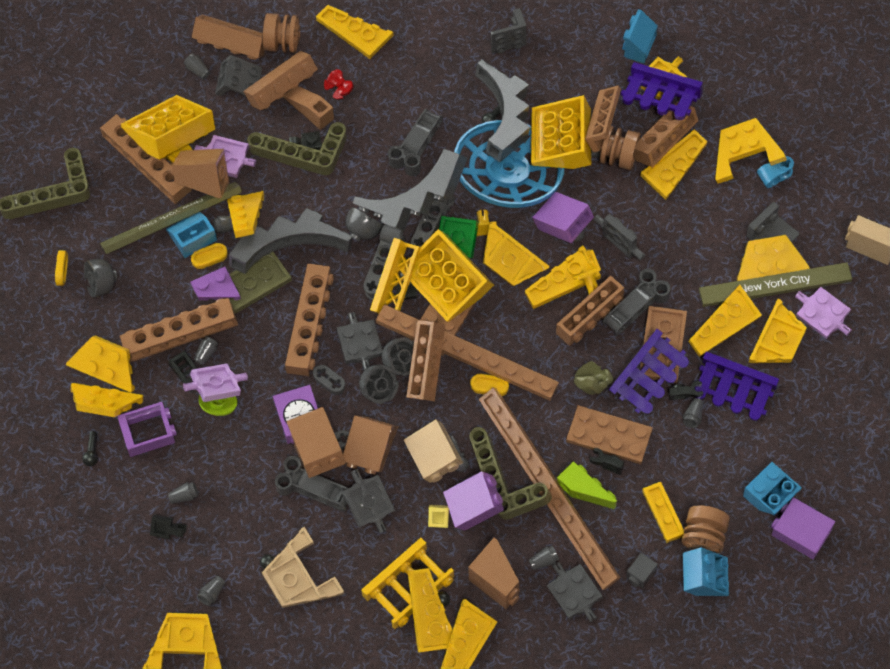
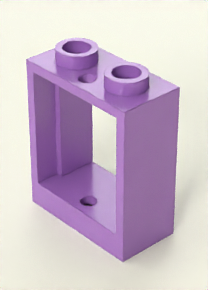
[117,402,177,457]

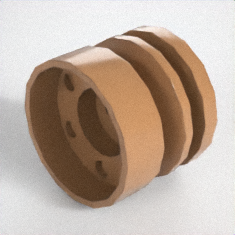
[263,13,300,53]
[600,126,640,171]
[682,505,730,554]

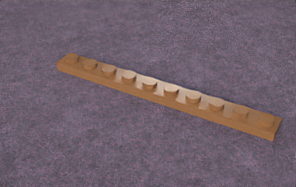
[376,304,559,401]

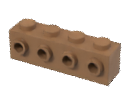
[192,14,265,60]
[243,51,318,110]
[556,276,624,346]

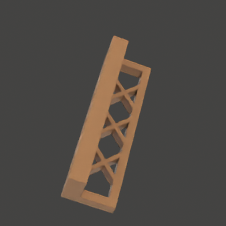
[585,85,621,153]

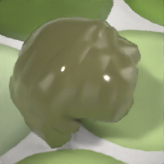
[574,361,613,395]

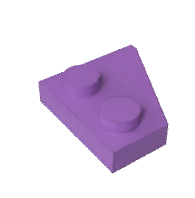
[191,267,240,300]

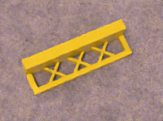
[370,238,421,314]

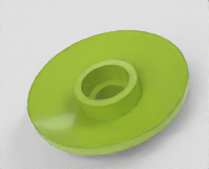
[198,395,237,416]

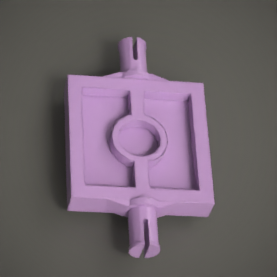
[194,135,256,178]
[795,287,852,339]
[183,364,248,402]

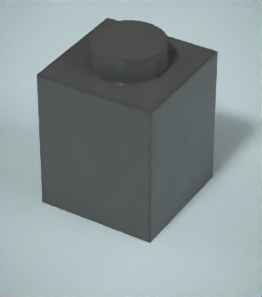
[626,553,658,589]

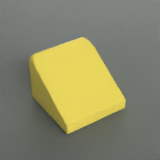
[428,505,449,528]

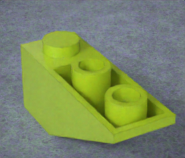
[557,462,617,509]

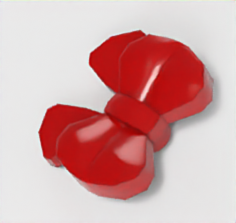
[324,69,354,99]

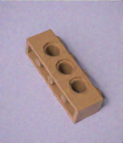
[634,101,698,168]
[406,320,446,401]

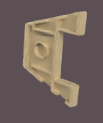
[262,527,344,608]

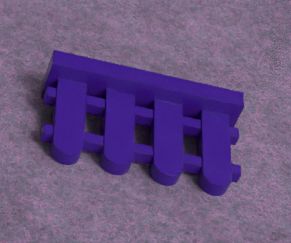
[621,62,703,120]
[608,329,689,414]
[695,352,779,421]

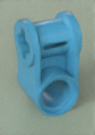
[757,156,794,188]

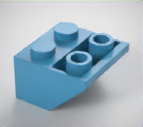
[622,9,658,64]
[166,212,217,258]
[743,462,802,516]
[683,547,729,596]

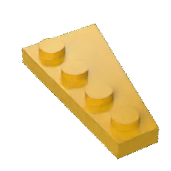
[316,5,394,59]
[640,129,707,200]
[227,191,264,238]
[525,246,601,309]
[688,284,762,357]
[407,568,453,652]
[441,599,497,669]

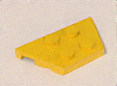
[483,222,549,286]
[737,235,810,281]
[749,299,807,363]
[66,335,135,393]
[71,383,143,417]

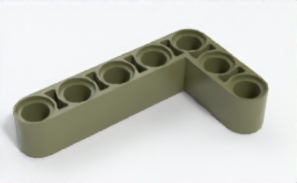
[247,122,347,175]
[0,148,90,219]
[469,427,552,520]

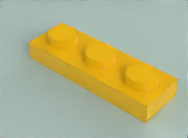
[642,482,684,543]

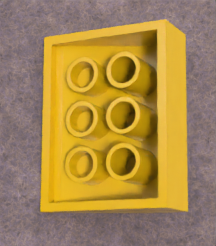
[121,95,215,159]
[531,95,591,169]
[399,229,494,322]

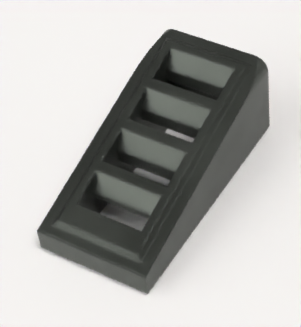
[168,350,197,393]

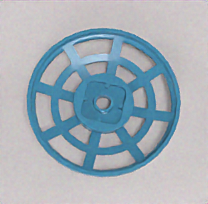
[454,120,564,208]

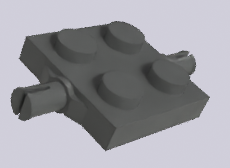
[593,214,645,261]
[336,312,383,370]
[342,469,395,533]
[547,562,603,622]

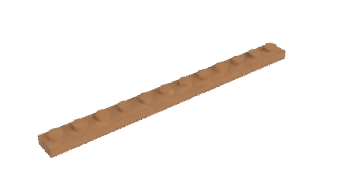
[479,388,620,590]

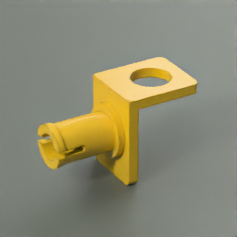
[477,210,497,236]
[573,250,601,295]

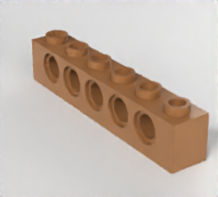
[100,114,192,204]
[285,264,334,376]
[120,298,238,362]

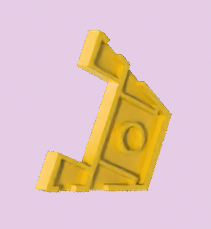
[715,118,787,183]
[143,613,222,669]

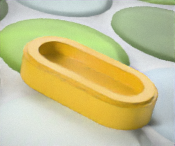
[191,243,228,269]
[55,250,68,286]
[470,374,509,396]

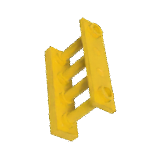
[361,538,454,629]

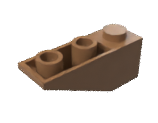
[283,86,334,130]

